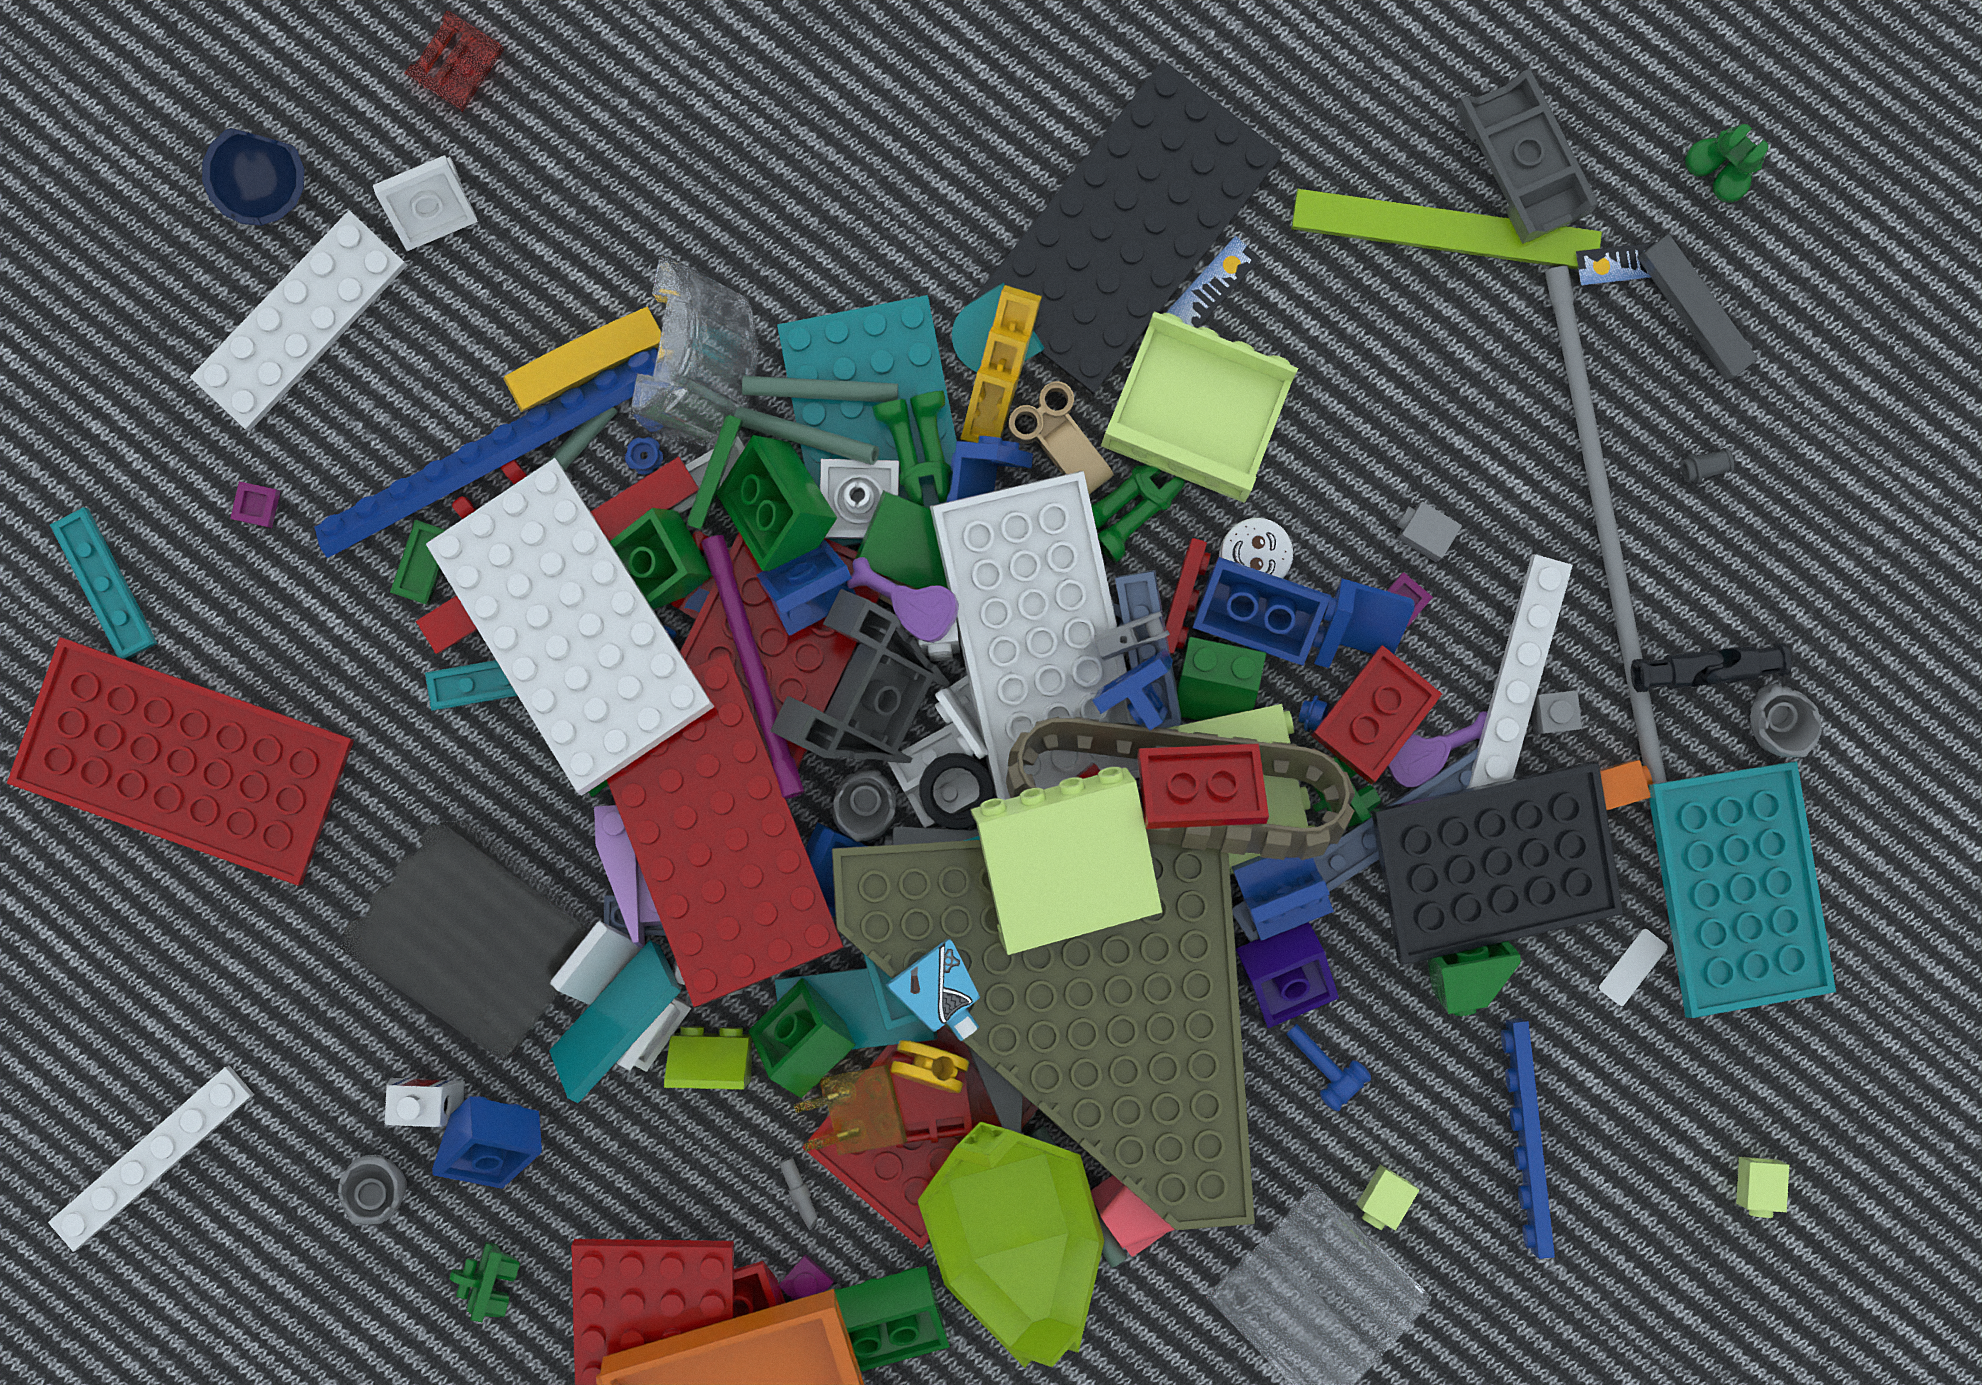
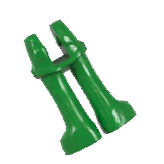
[1685,124,1769,203]
[872,390,952,506]
[1091,464,1186,563]

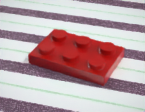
[1310,645,1442,784]
[1137,744,1269,829]

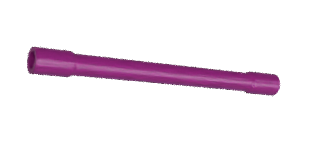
[701,535,804,799]

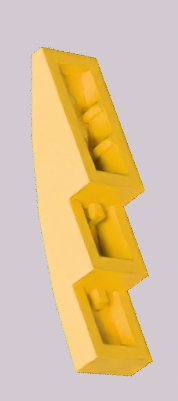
[960,285,1042,443]
[503,306,665,412]

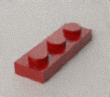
[1165,538,1211,656]

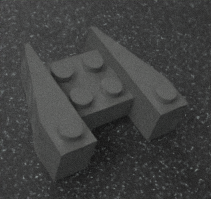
[770,589,950,763]

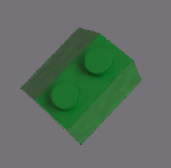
[610,508,712,610]
[1176,637,1266,721]
[1427,941,1521,1016]
[748,978,856,1098]

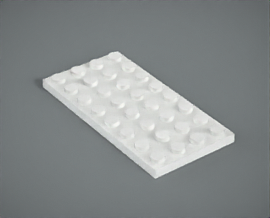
[426,458,714,796]
[930,471,1140,800]

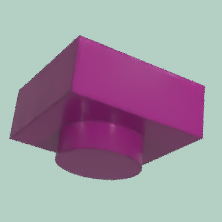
[230,481,281,528]
[1387,572,1433,627]
[779,1254,834,1300]

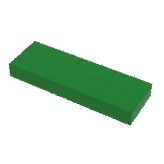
[687,415,743,530]

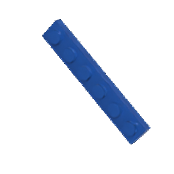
[1501,1018,1555,1259]

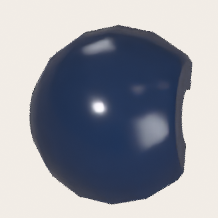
[202,128,304,226]

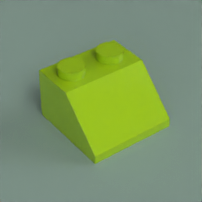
[664,1026,752,1089]

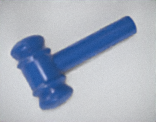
[1286,1024,1371,1111]

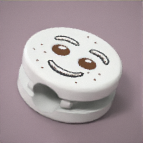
[1219,518,1293,579]

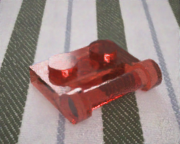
[404,10,504,112]

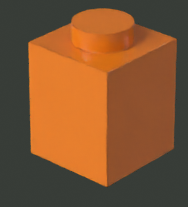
[1600,760,1653,810]

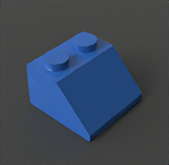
[432,1096,542,1189]

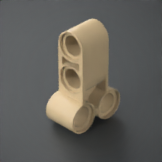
[1008,381,1114,495]

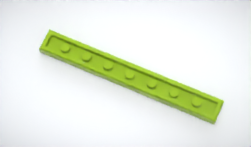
[1291,189,1602,270]

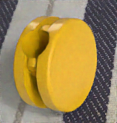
[890,1040,969,1093]

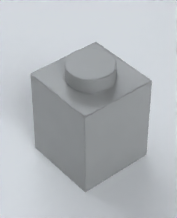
[1396,501,1462,562]
[1531,690,1582,735]

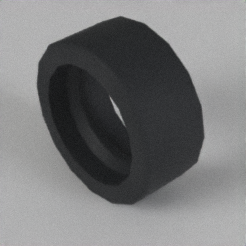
[919,753,994,829]

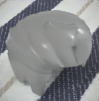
[1750,684,1822,757]
[832,768,897,842]
[338,1155,407,1225]

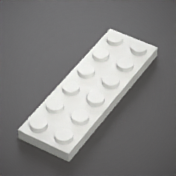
[190,210,408,431]

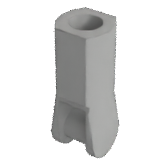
[1094,611,1170,661]

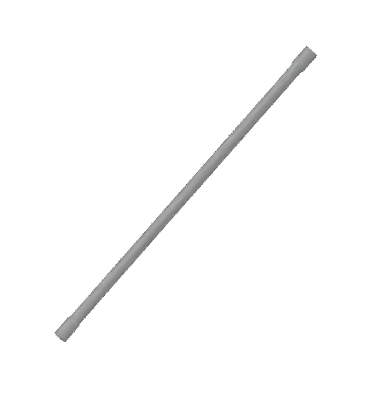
[1545,266,1667,784]

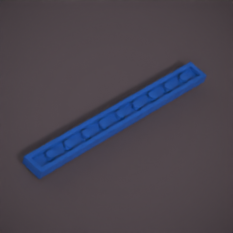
[315,347,670,558]

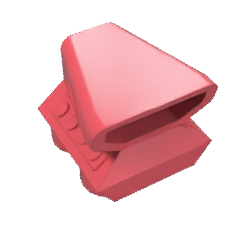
[1091,1175,1175,1257]

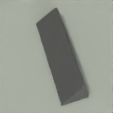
[1637,234,1758,381]

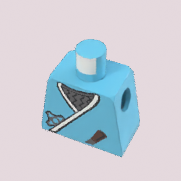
[885,939,980,1041]

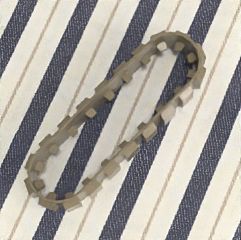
[1005,716,1355,860]

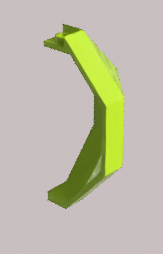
[917,1122,1105,1368]

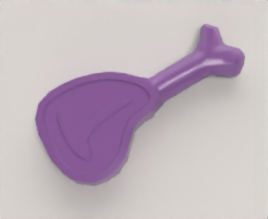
[847,557,959,643]
[1387,711,1488,788]

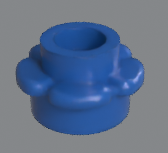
[625,437,663,475]
[1298,695,1329,732]

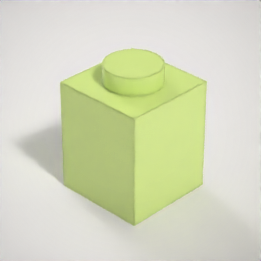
[1736,1157,1789,1218]
[1357,1164,1419,1231]

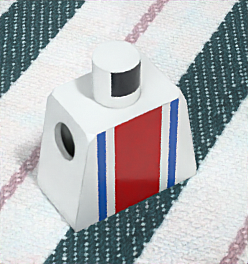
[385,1078,465,1127]

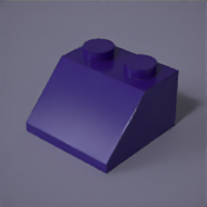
[1236,922,1339,1028]

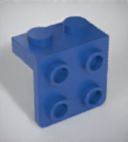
[947,436,1033,502]
[1311,578,1415,668]

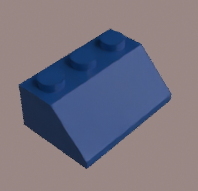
[1193,557,1331,666]

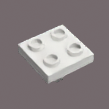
[820,459,899,539]

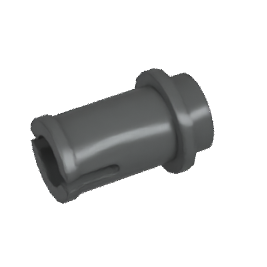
[1681,448,1734,484]

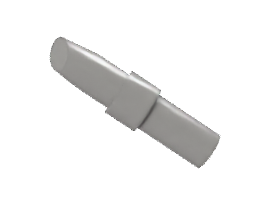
[779,1157,818,1230]

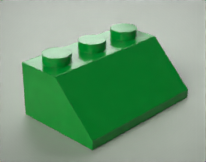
[717,435,837,572]
[834,1266,950,1372]

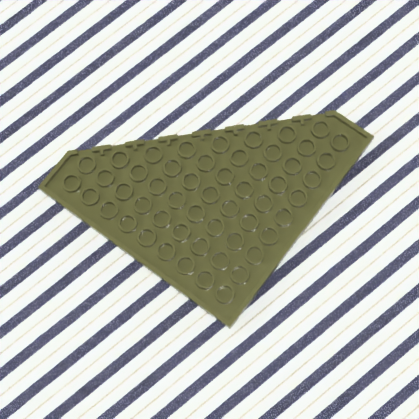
[832,840,1255,1230]

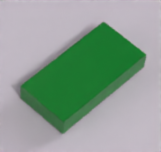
[390,520,446,605]

